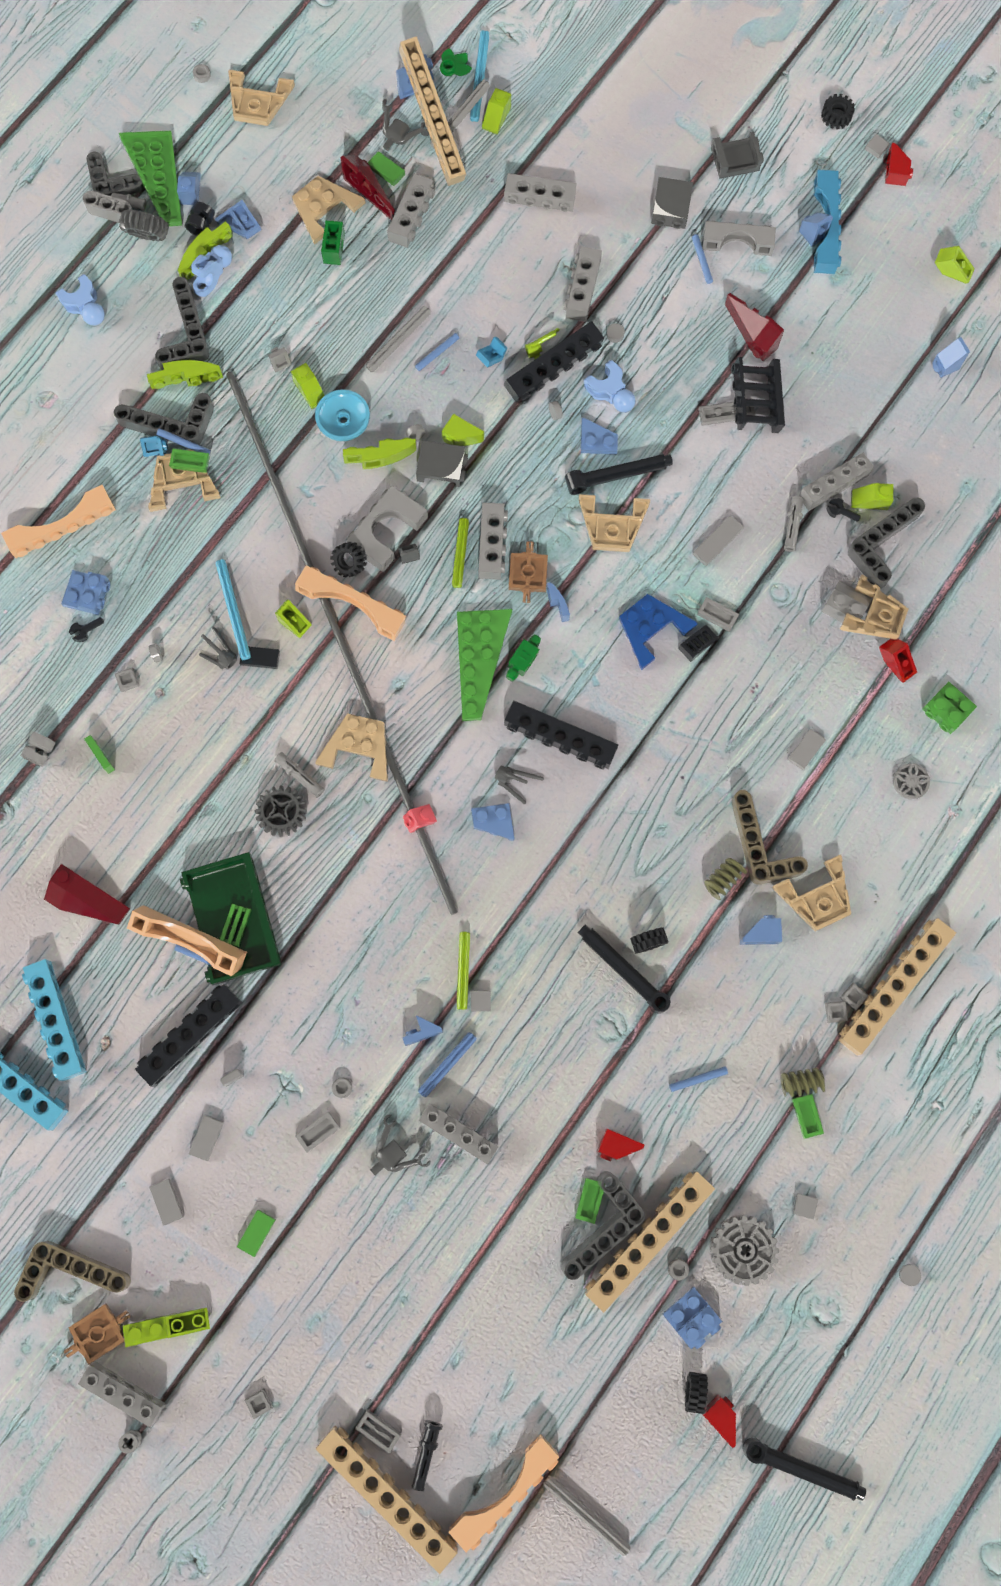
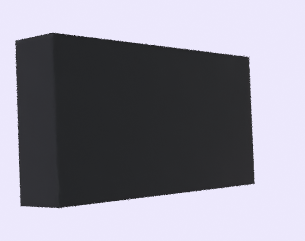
[239,646,280,669]

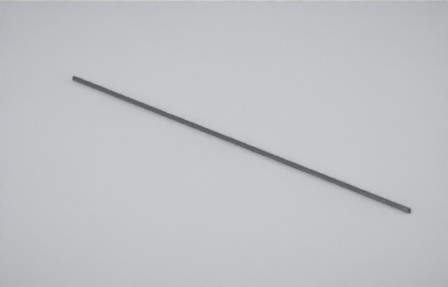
[226,372,458,915]

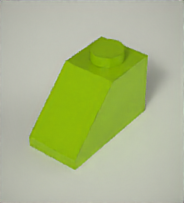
[482,88,511,135]
[935,246,975,284]
[291,363,325,409]
[442,414,484,446]
[851,483,894,510]

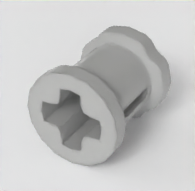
[118,1430,142,1454]

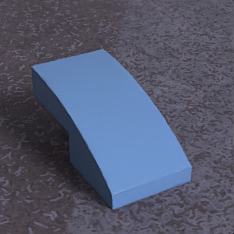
[546,582,570,622]

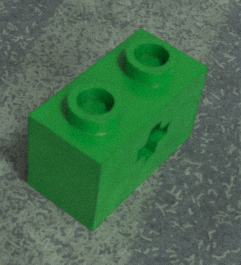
[321,220,345,265]

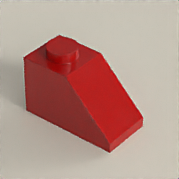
[885,143,913,186]
[879,639,918,683]
[597,1129,645,1162]
[702,1394,736,1448]

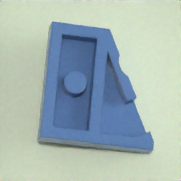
[215,200,262,239]
[581,418,618,454]
[471,803,514,841]

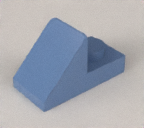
[402,1015,443,1046]

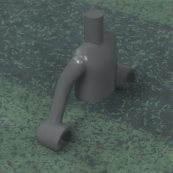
[382,99,429,151]
[370,1114,431,1176]

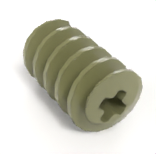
[704,858,747,900]
[780,1067,825,1097]

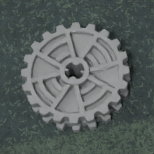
[710,1216,779,1286]

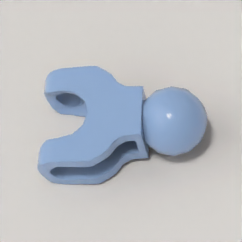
[191,245,232,297]
[55,274,105,326]
[583,360,636,413]

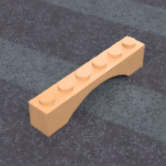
[1,485,116,558]
[295,565,406,641]
[127,905,247,976]
[449,1434,559,1552]

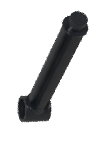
[565,453,673,495]
[578,924,671,1014]
[742,1437,866,1501]

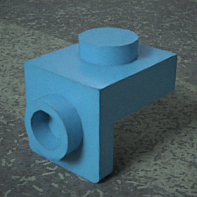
[476,337,507,368]
[140,435,168,457]

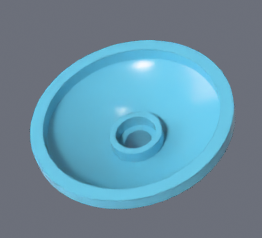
[315,390,370,441]

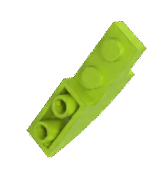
[178,221,233,280]
[146,360,223,389]
[343,438,416,469]
[123,1307,210,1347]

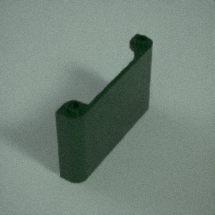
[180,852,282,986]

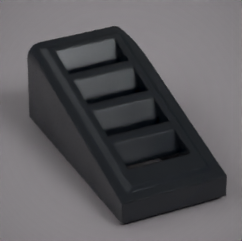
[678,625,719,662]

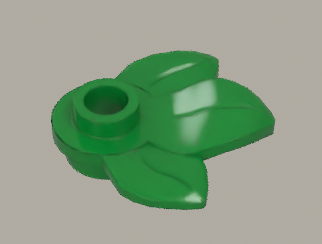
[440,48,472,76]

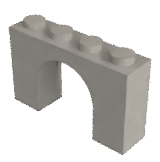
[347,486,428,572]

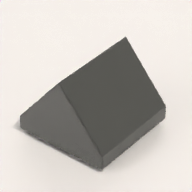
[398,544,420,564]

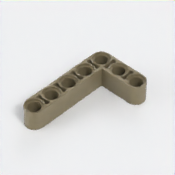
[732,790,808,884]
[14,1241,131,1302]

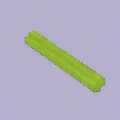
[452,518,469,588]
[457,932,470,1010]

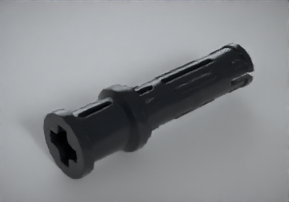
[411,1420,443,1491]

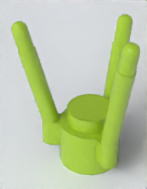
[525,328,560,360]

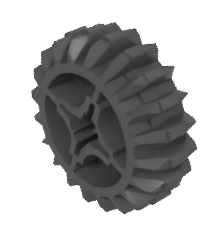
[119,210,168,241]
[255,785,307,837]

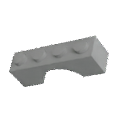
[702,221,776,256]

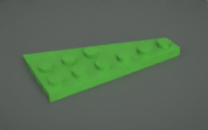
[119,131,182,226]
[457,609,513,721]

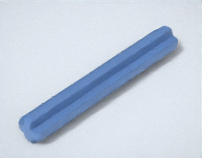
[418,1032,477,1097]

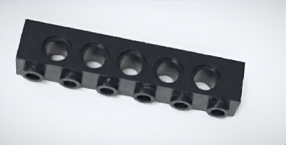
[504,321,604,403]
[504,700,619,770]
[135,984,243,1087]

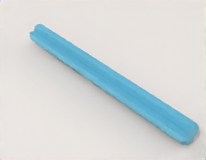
[470,30,489,122]
[215,559,251,660]

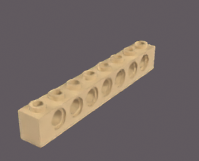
[399,36,466,186]
[838,918,956,1056]
[585,1171,715,1313]
[316,1426,458,1574]

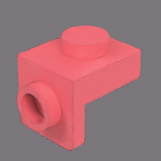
[403,804,437,833]

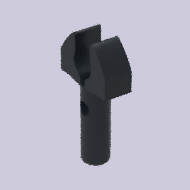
[826,498,861,522]
[69,617,104,642]

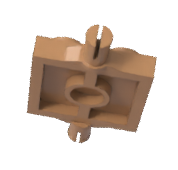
[509,541,548,603]
[64,1303,131,1365]

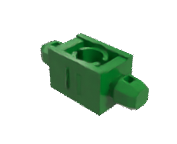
[506,634,541,682]

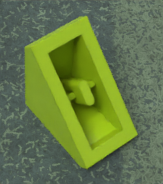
[275,599,312,638]

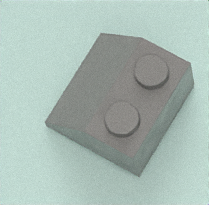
[821,580,872,623]

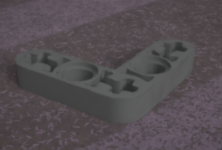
[86,151,144,196]

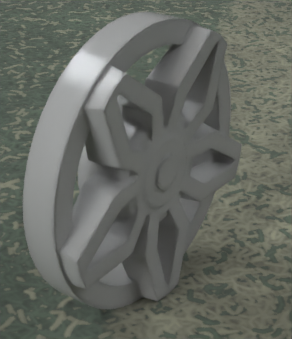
[893,764,930,799]

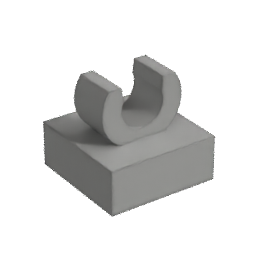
[268,347,292,372]

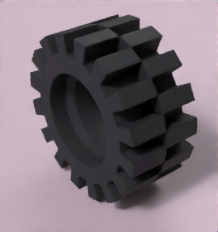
[821,94,855,129]
[330,542,367,578]
[630,927,669,954]
[685,1372,708,1414]

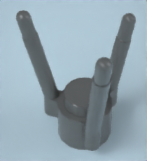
[199,627,237,670]
[495,765,544,804]

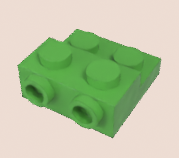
[923,681,977,734]

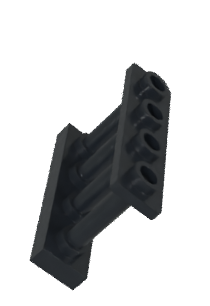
[731,357,785,433]

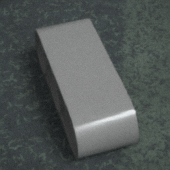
[83,191,132,223]

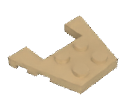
[228,70,295,126]
[292,176,366,244]
[148,449,221,512]
[579,494,650,552]
[840,574,909,640]
[315,713,388,782]
[772,854,851,932]

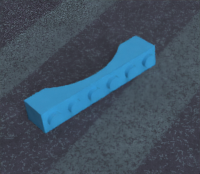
[814,170,841,274]

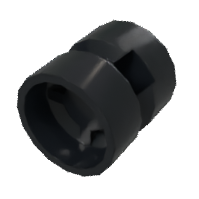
[184,202,215,236]

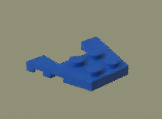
[619,594,697,670]

